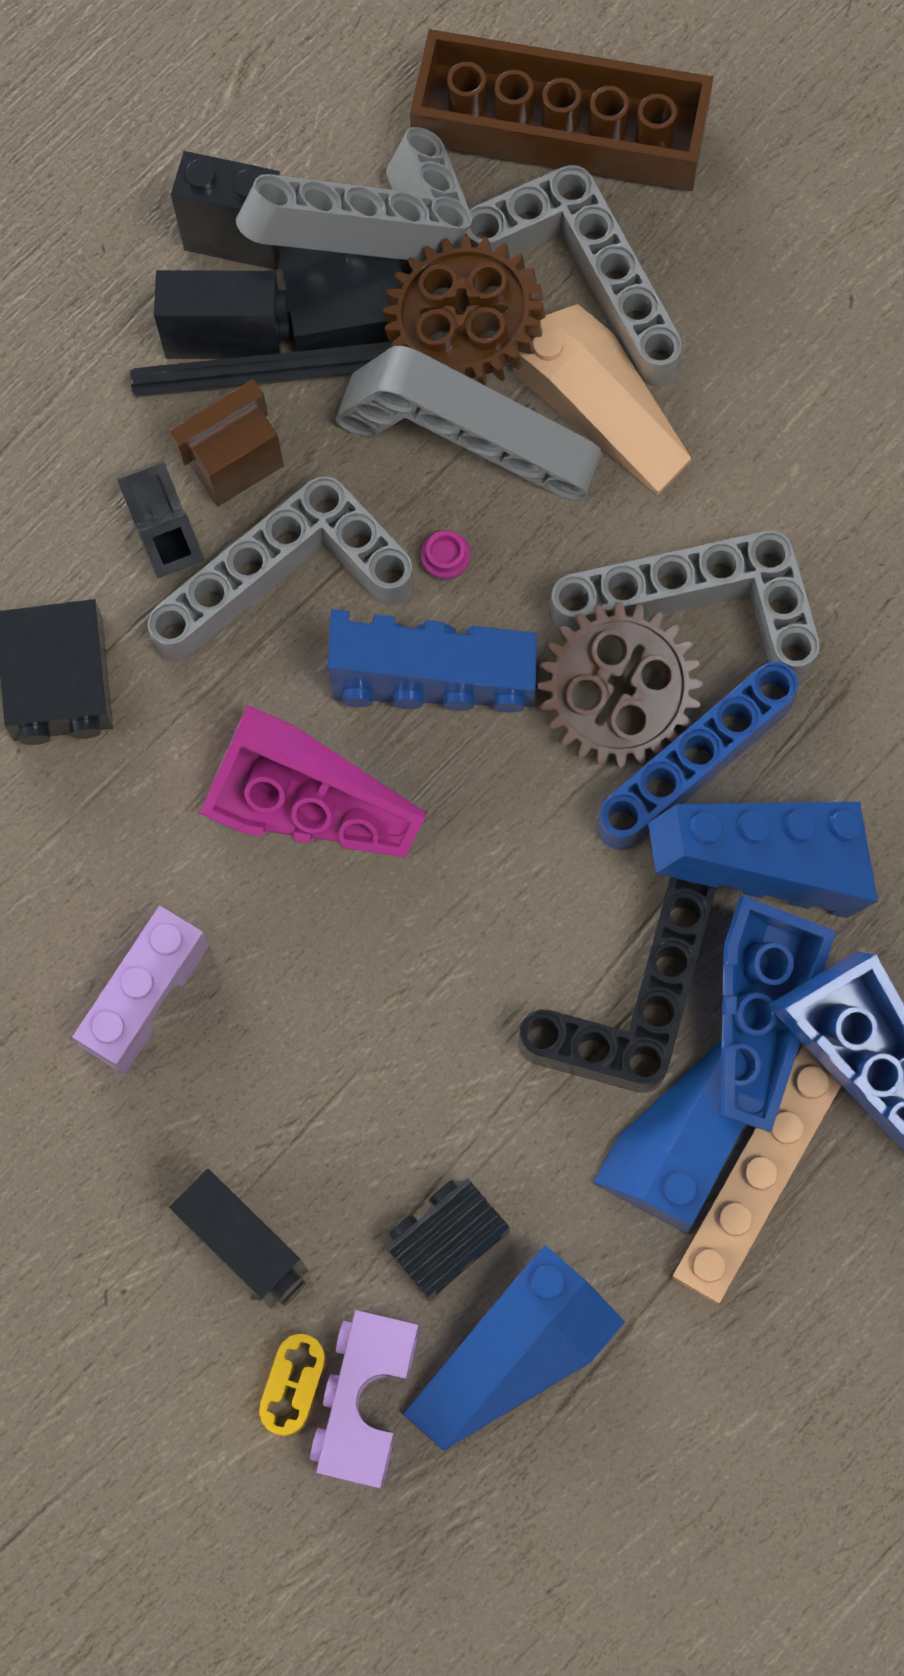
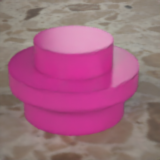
[421,530,471,580]

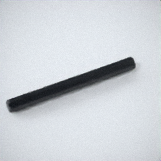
[130,342,393,397]

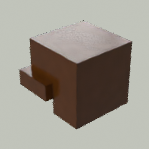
[168,379,284,506]

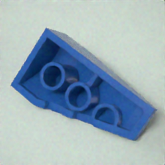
[721,896,836,1132]
[594,1039,745,1234]
[403,1245,625,1451]

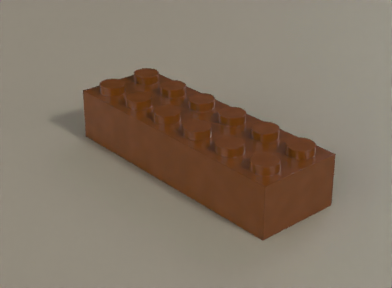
[410,29,714,191]

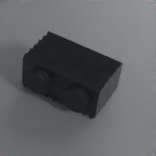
[386,1178,510,1301]

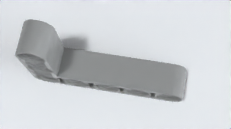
[236,127,472,262]
[465,165,682,386]
[335,346,602,500]
[147,476,414,661]
[551,531,820,682]

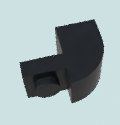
[116,459,205,578]

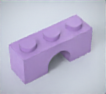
[72,905,210,1075]
[310,1310,420,1490]

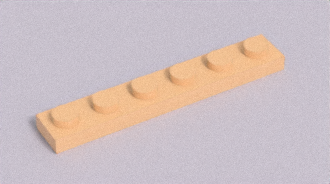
[672,1044,841,1305]

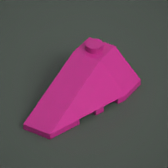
[199,705,426,857]

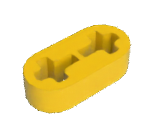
[259,1334,326,1437]

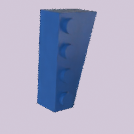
[328,609,537,713]
[648,801,878,918]
[767,952,904,1151]

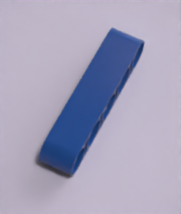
[598,662,798,850]

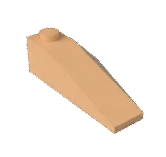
[512,304,691,495]

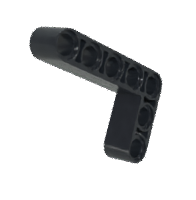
[519,877,716,1093]

